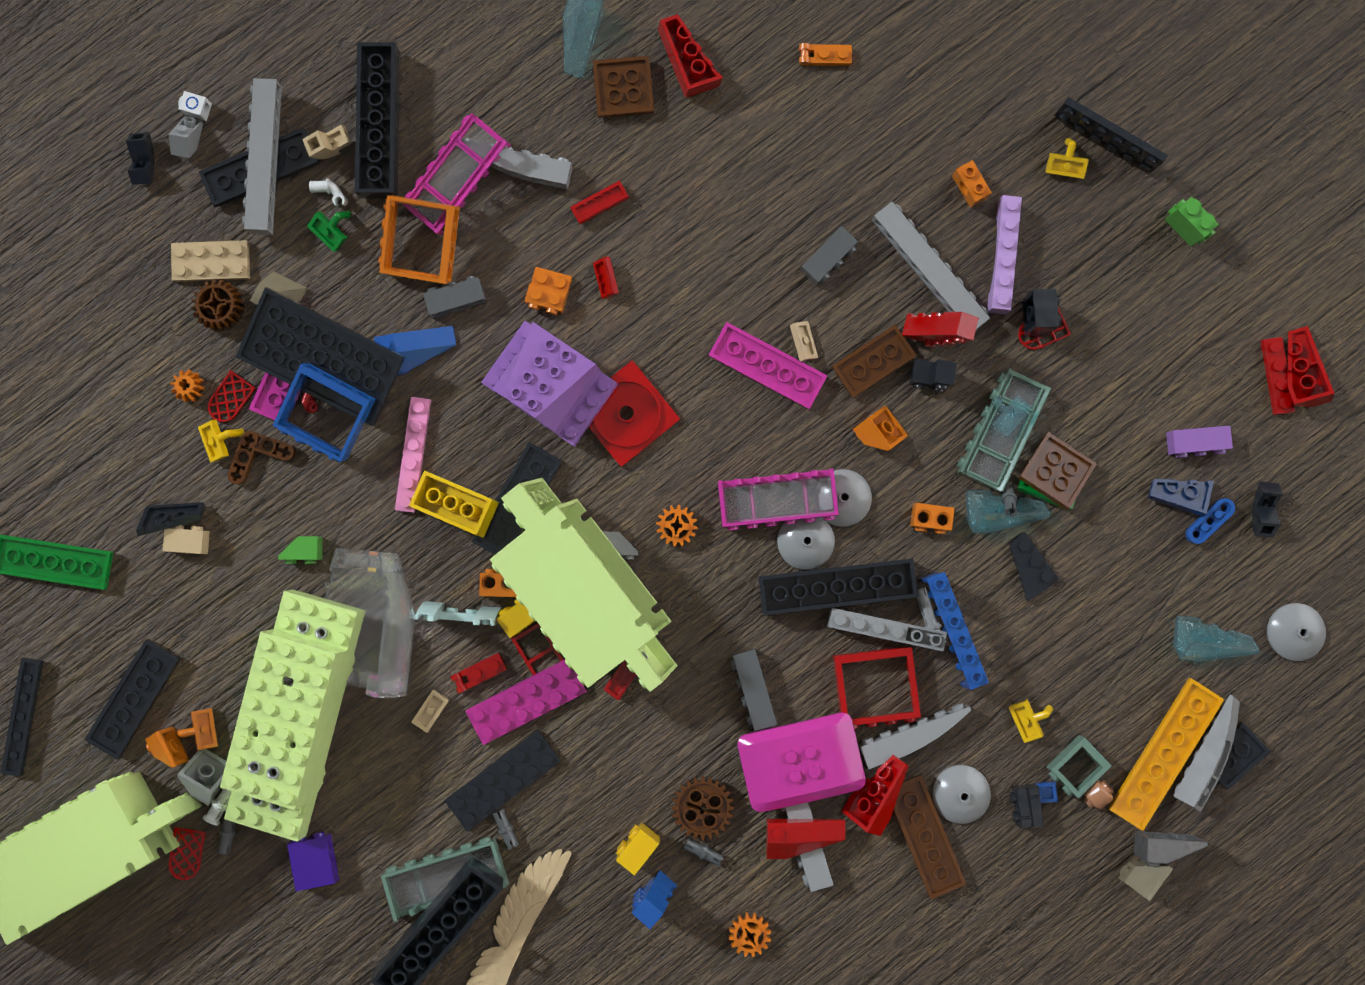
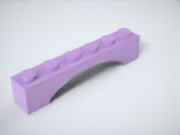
[987,195,1022,314]

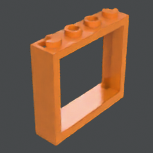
[378,195,460,284]

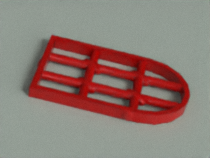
[1018,307,1071,350]

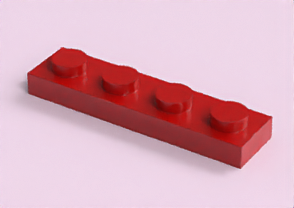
[1260,337,1295,415]

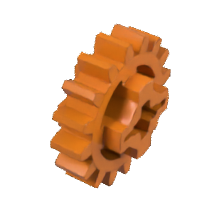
[656,505,698,546]
[729,912,771,957]

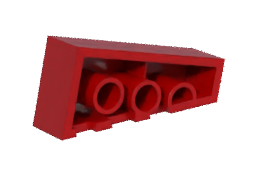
[658,14,723,98]
[902,312,979,348]

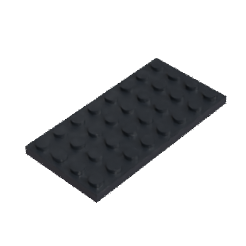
[236,287,405,426]

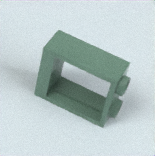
[1046,735,1112,799]

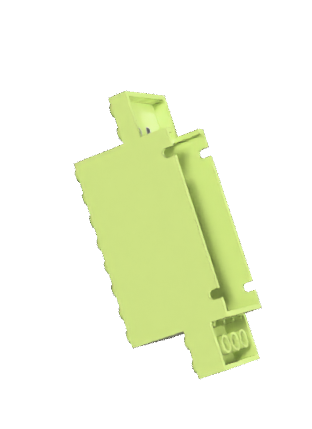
[490,478,677,692]
[0,771,203,945]

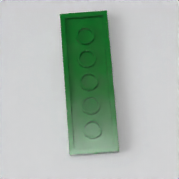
[0,534,114,590]

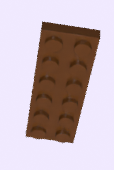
[893,774,967,899]

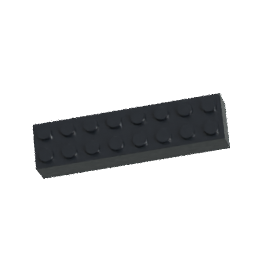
[355,42,400,199]
[758,558,918,615]
[370,855,503,985]

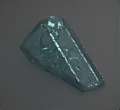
[563,0,605,78]
[966,490,1051,533]
[1173,615,1260,661]

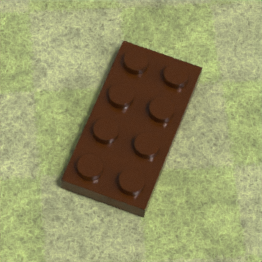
[831,324,917,398]

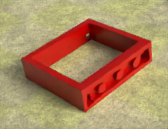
[833,646,921,729]

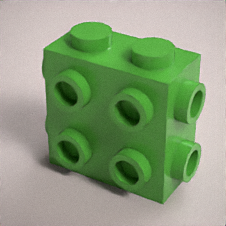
[1164,197,1219,246]

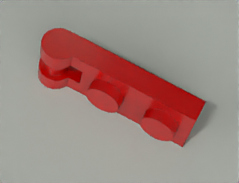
[450,652,507,694]

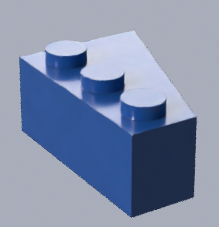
[632,870,677,929]

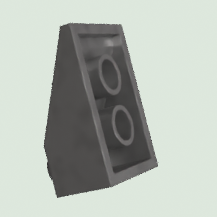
[1134,831,1208,866]

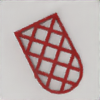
[208,370,256,422]
[169,827,206,880]

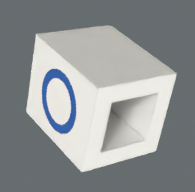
[178,91,212,121]

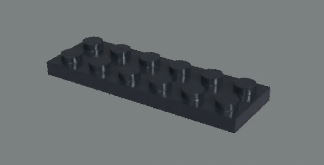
[1054,97,1168,173]
[199,127,320,208]
[471,442,563,555]
[84,639,181,760]
[444,729,561,832]

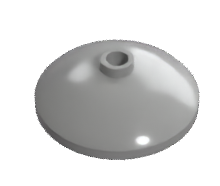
[814,469,872,527]
[777,517,835,570]
[1267,603,1326,661]
[932,765,991,824]

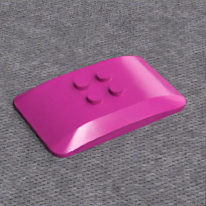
[737,712,866,812]

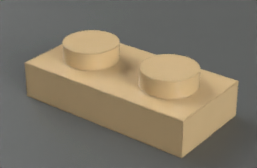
[790,321,818,361]
[411,689,450,733]

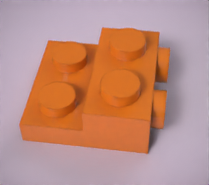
[525,267,572,315]

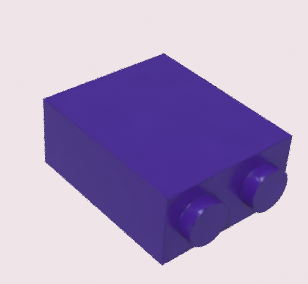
[287,832,339,891]

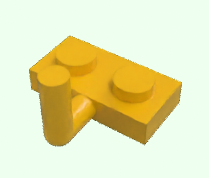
[1045,138,1089,179]
[198,420,245,463]
[1008,699,1053,743]

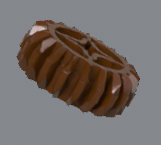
[191,279,244,331]

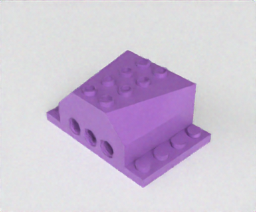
[481,321,618,447]

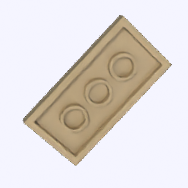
[171,240,250,282]

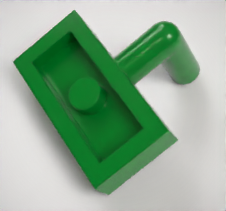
[307,211,351,252]

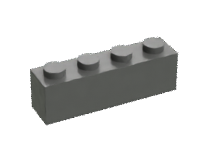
[730,648,777,731]

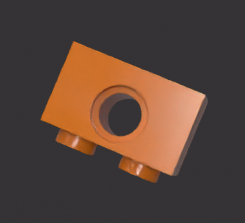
[952,160,992,208]

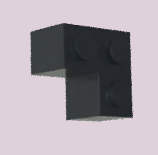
[909,359,957,393]

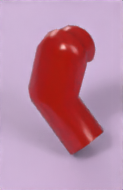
[301,392,318,413]

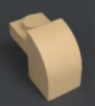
[302,125,352,159]

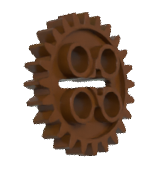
[671,775,734,840]

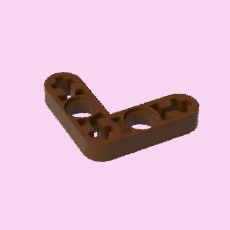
[228,431,296,485]

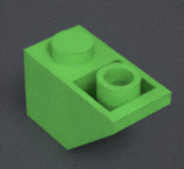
[278,536,322,564]

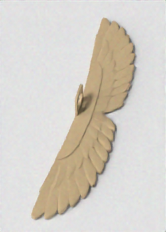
[466,849,572,985]

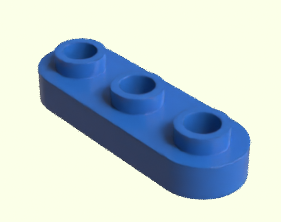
[1186,498,1235,544]

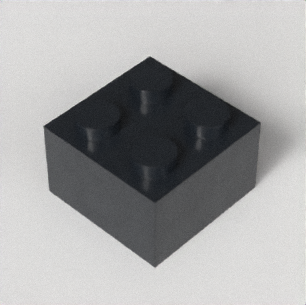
[1022,289,1061,337]

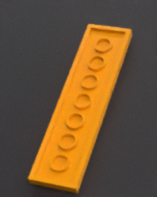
[1108,678,1225,831]

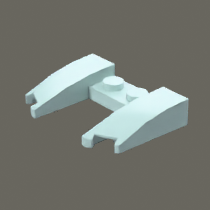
[415,601,502,626]

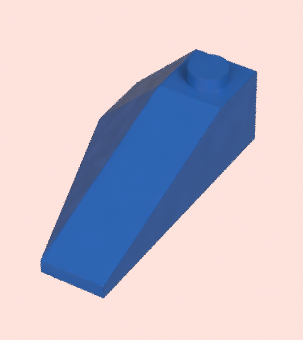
[374,326,456,376]

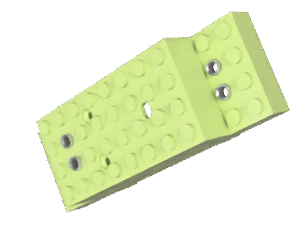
[220,590,366,841]

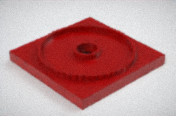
[589,360,680,467]

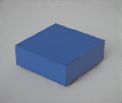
[1035,781,1058,803]

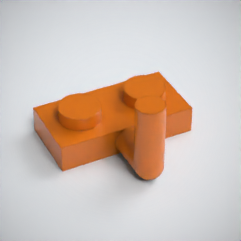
[176,708,218,750]

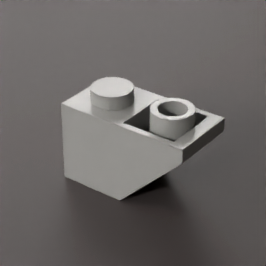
[169,117,203,158]
[603,531,638,559]

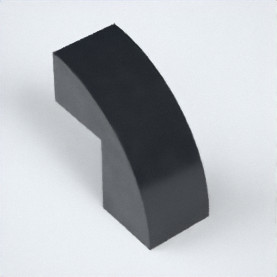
[126,132,154,185]
[1252,482,1283,537]

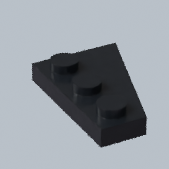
[136,502,205,536]
[1008,532,1059,602]
[1218,722,1271,790]

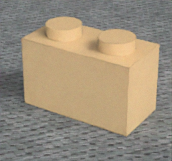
[163,525,210,554]

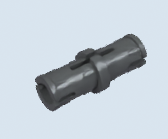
[1001,482,1018,517]
[492,808,519,850]
[217,816,236,854]
[683,838,724,866]

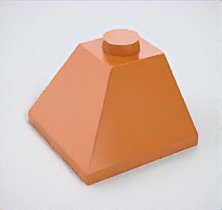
[853,405,908,451]
[145,727,190,768]

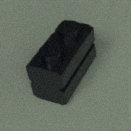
[1009,784,1044,828]

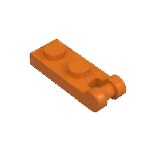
[799,43,852,66]

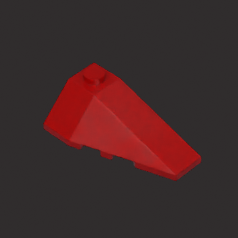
[1288,326,1335,407]
[841,755,908,836]
[766,819,845,859]

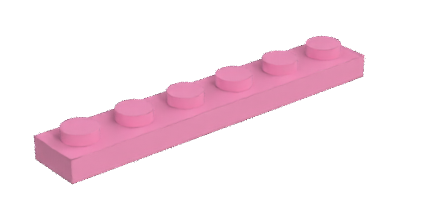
[395,397,431,513]

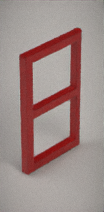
[511,623,564,675]

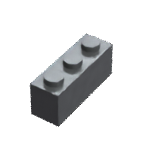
[800,226,858,286]
[423,276,487,319]

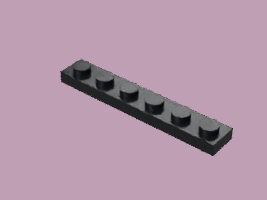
[0,657,44,777]

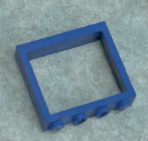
[272,363,376,462]

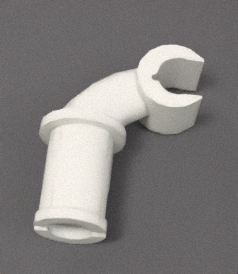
[309,179,348,207]

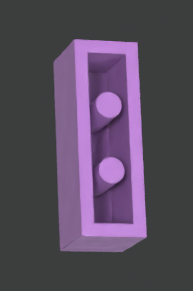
[1166,426,1233,458]

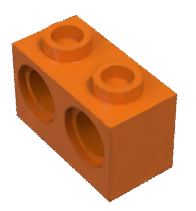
[910,503,954,534]
[479,569,517,597]

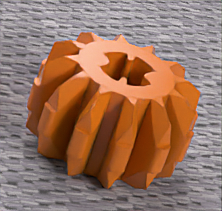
[170,370,205,402]

